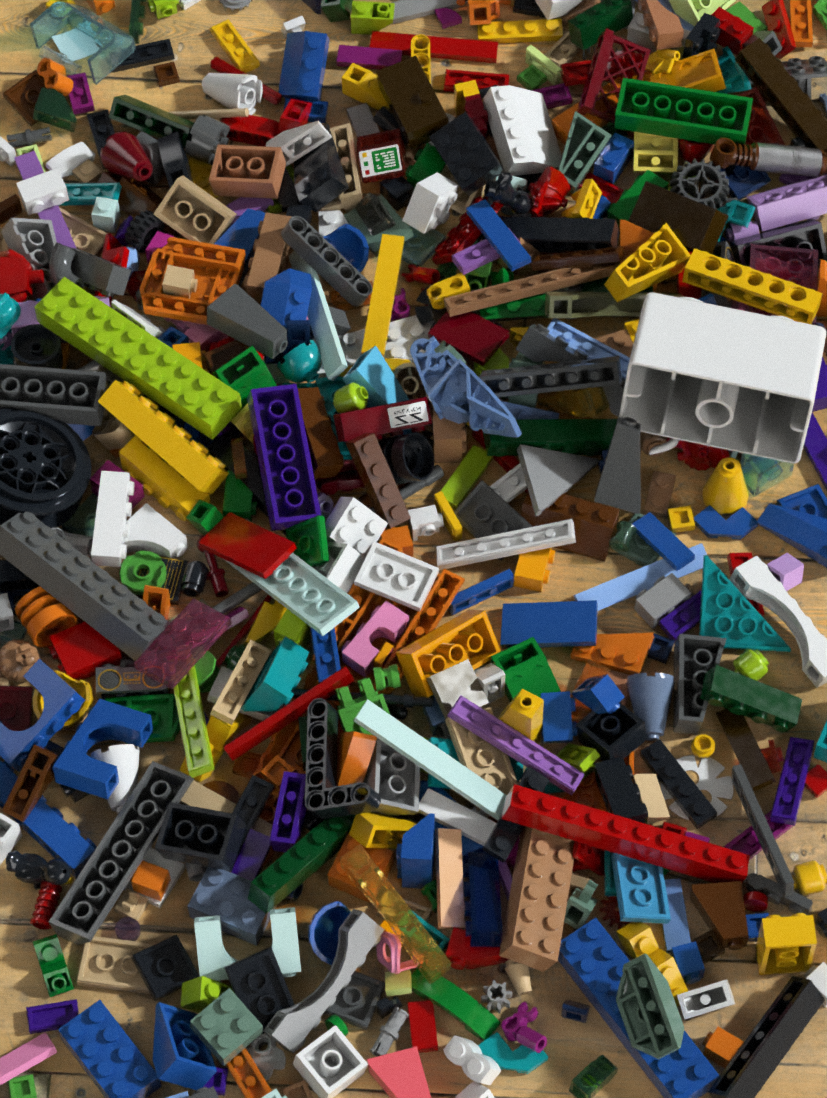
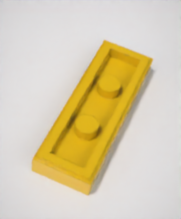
[210,19,260,73]

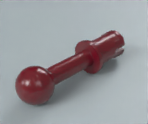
[197,535,229,597]

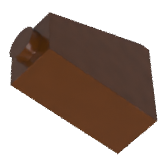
[690,881,749,950]

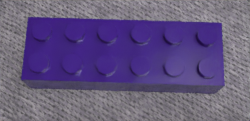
[247,384,321,531]

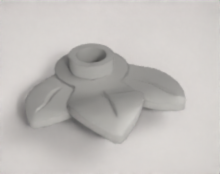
[247,1034,286,1081]

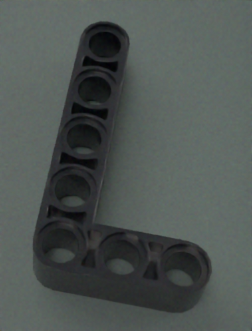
[305,698,381,819]

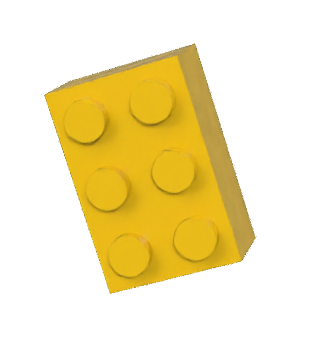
[755,913,817,975]

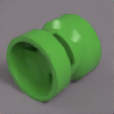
[373,664,401,691]

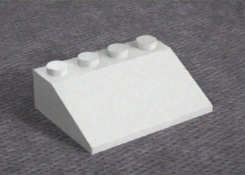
[482,85,562,176]

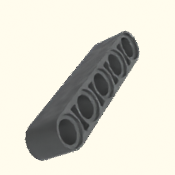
[281,216,372,306]

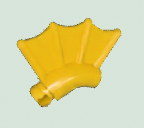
[645,48,680,75]

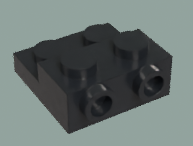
[682,13,721,59]

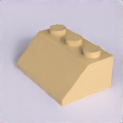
[153,176,237,244]

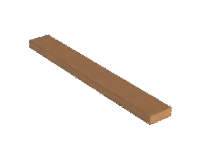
[444,262,621,317]

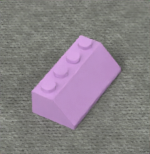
[747,174,827,232]

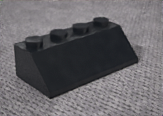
[730,219,827,275]

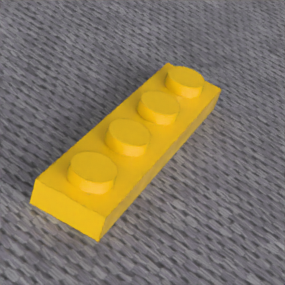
[477,19,563,44]

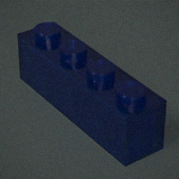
[462,852,502,947]

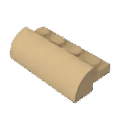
[321,123,362,213]

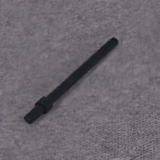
[291,689,433,708]

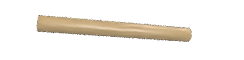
[169,108,249,119]

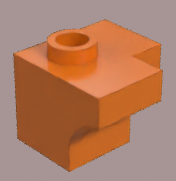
[467,0,500,25]

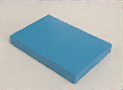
[611,852,671,924]

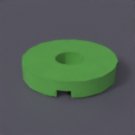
[119,551,167,595]

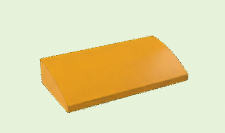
[632,48,726,92]

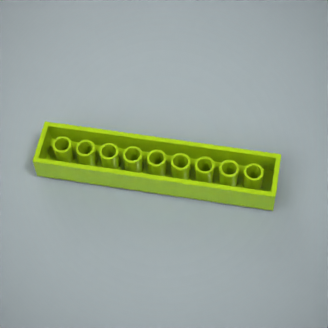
[34,277,242,440]

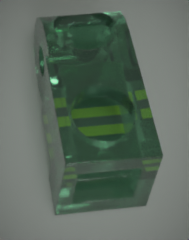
[569,1055,618,1098]

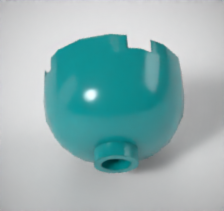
[277,340,323,383]

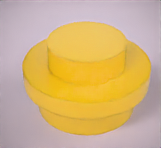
[691,734,715,758]

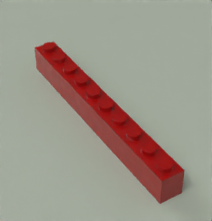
[502,784,750,884]

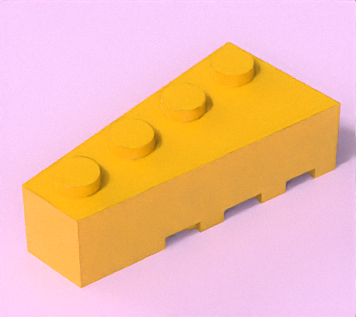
[604,223,691,302]
[119,435,211,523]

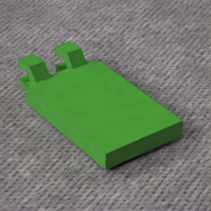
[335,678,390,735]

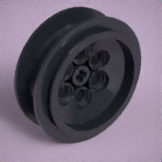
[0,408,91,528]

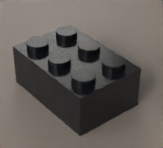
[429,112,505,195]
[155,802,246,871]

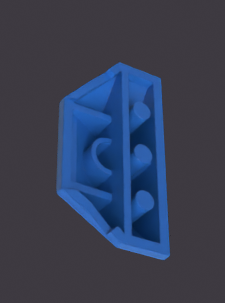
[260,268,312,329]

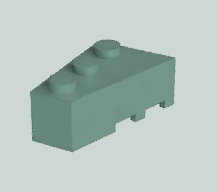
[558,111,612,194]

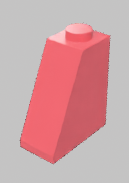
[367,1046,431,1098]

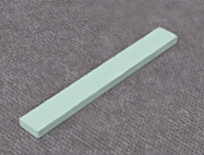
[288,251,348,381]
[353,699,507,820]

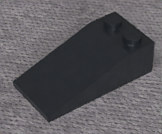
[294,123,349,212]

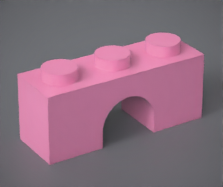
[341,601,409,678]

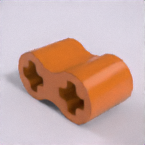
[37,58,73,96]

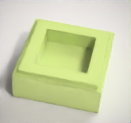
[385,969,412,997]

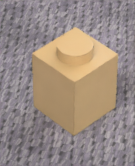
[162,265,198,299]

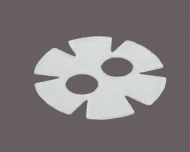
[661,755,733,820]

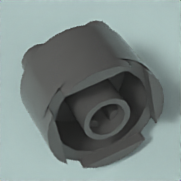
[185,114,230,165]

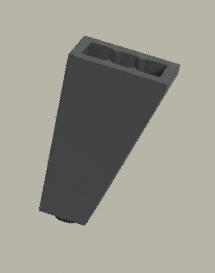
[207,284,288,359]
[594,417,641,514]

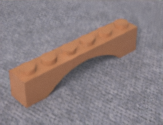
[638,0,684,50]

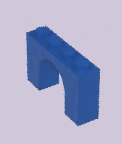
[0,658,85,772]
[52,699,153,800]

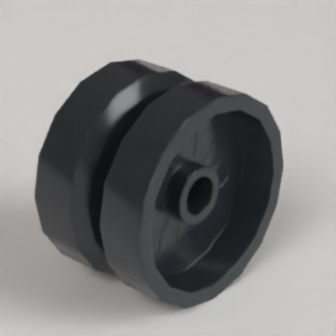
[11,324,63,369]

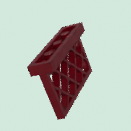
[577,28,651,124]

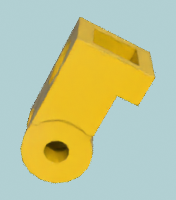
[426,273,471,310]

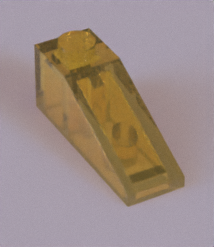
[537,387,610,419]

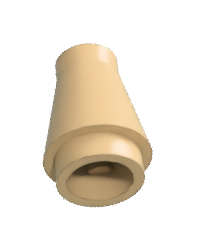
[505,960,532,996]

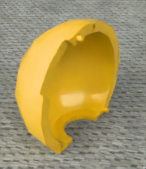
[32,670,93,728]

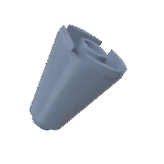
[626,673,675,741]

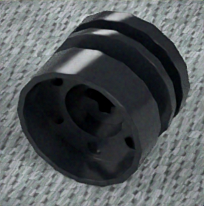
[378,432,434,485]

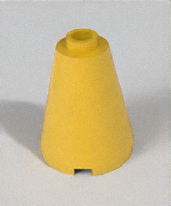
[702,458,749,515]

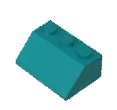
[241,636,309,712]

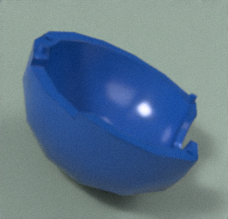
[323,224,369,272]
[308,901,351,965]

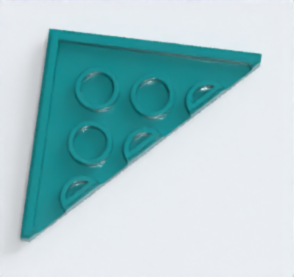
[699,555,791,652]

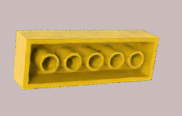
[98,380,229,494]

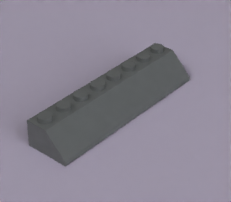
[49,761,194,945]

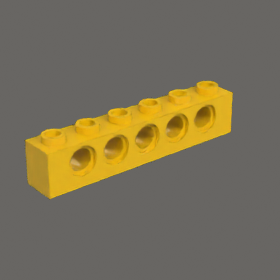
[682,248,823,324]

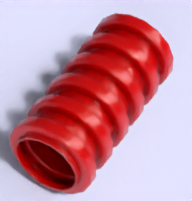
[30,881,62,930]

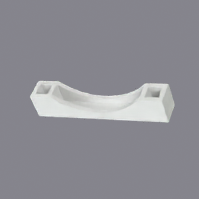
[729,556,827,688]

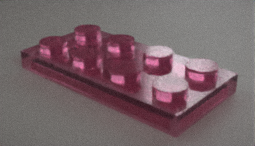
[134,598,232,689]

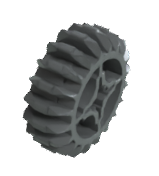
[669,158,729,209]

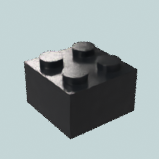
[576,702,647,761]

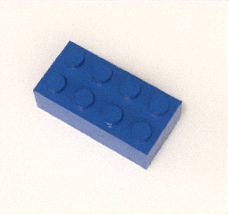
[58,1000,162,1098]

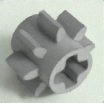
[481,980,512,1014]

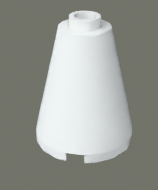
[202,73,263,115]
[91,744,140,814]

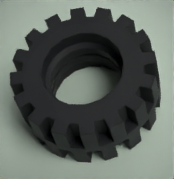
[125,210,165,253]

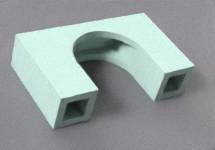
[194,907,301,982]

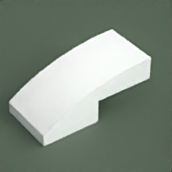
[45,142,96,178]

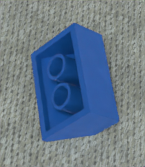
[278,31,330,101]
[396,813,435,889]

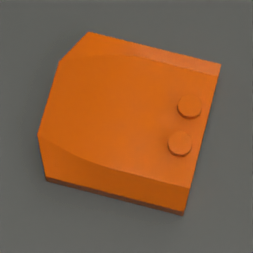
[140,237,246,325]

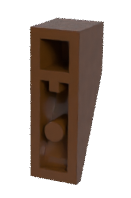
[2,744,60,822]

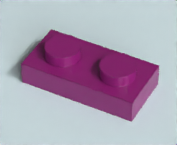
[67,72,95,115]

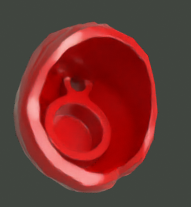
[678,139,713,164]

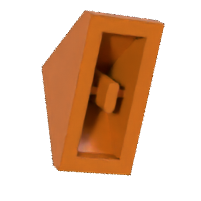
[143,585,171,620]

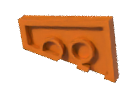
[570,632,654,675]

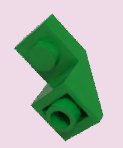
[33,934,74,997]

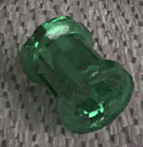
[609,521,637,552]

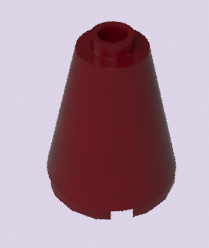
[100,131,153,181]

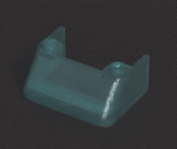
[30,1,136,85]

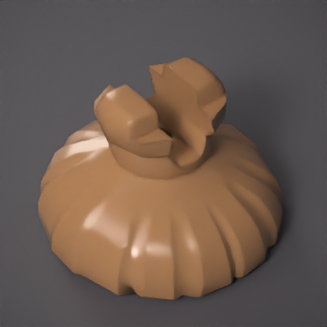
[0,639,41,683]

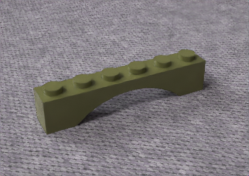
[545,292,684,318]

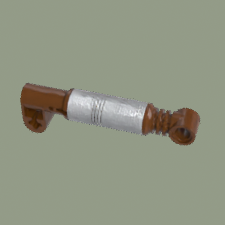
[710,138,827,177]

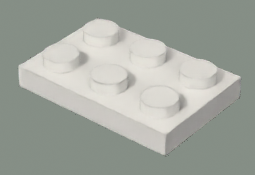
[354,542,439,612]

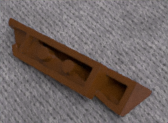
[97,171,179,238]

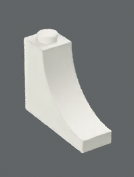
[123,503,188,558]

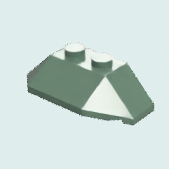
[616,953,684,1059]

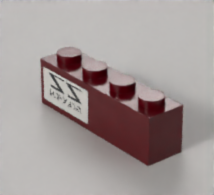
[333,397,432,442]

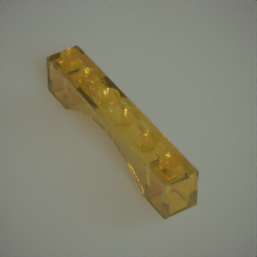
[340,844,451,984]

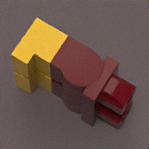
[454,80,488,140]

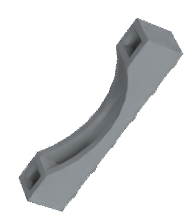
[263,909,384,1053]

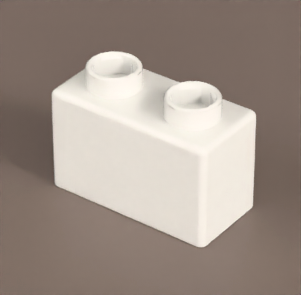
[619,292,826,463]

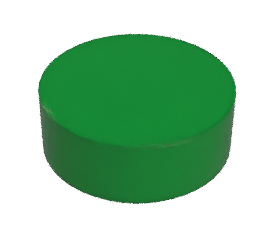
[325,1014,348,1036]

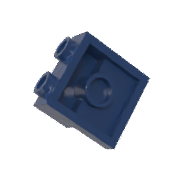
[713,165,771,201]

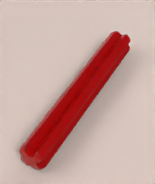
[210,57,282,105]

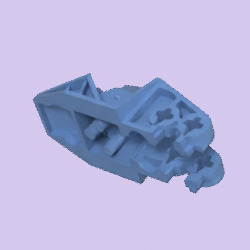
[410,336,522,438]

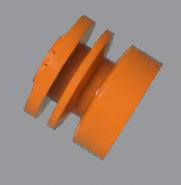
[15,586,78,648]

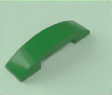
[411,967,501,1041]

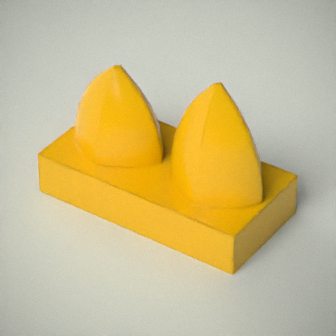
[561,179,602,219]

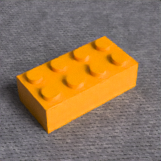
[396,609,501,697]

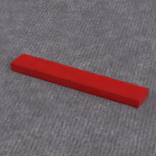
[369,31,498,63]
[224,667,355,761]

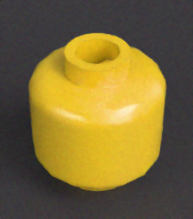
[792,860,827,896]

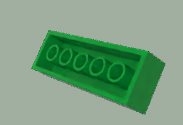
[615,78,753,145]

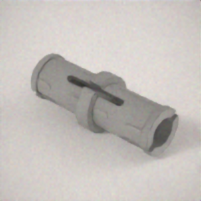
[370,1007,409,1057]

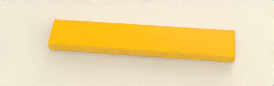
[361,234,405,357]

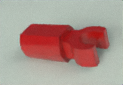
[401,264,440,285]

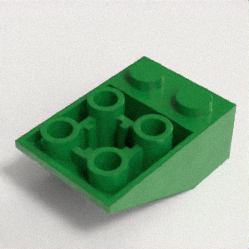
[211,345,277,413]
[491,637,561,702]

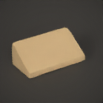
[632,773,670,824]

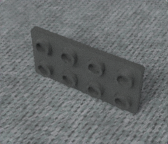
[744,56,827,99]

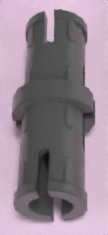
[7,127,52,147]

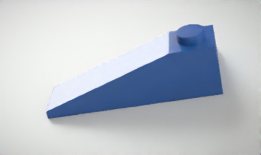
[756,503,827,568]

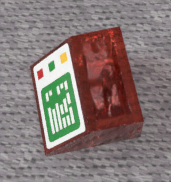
[357,129,406,184]

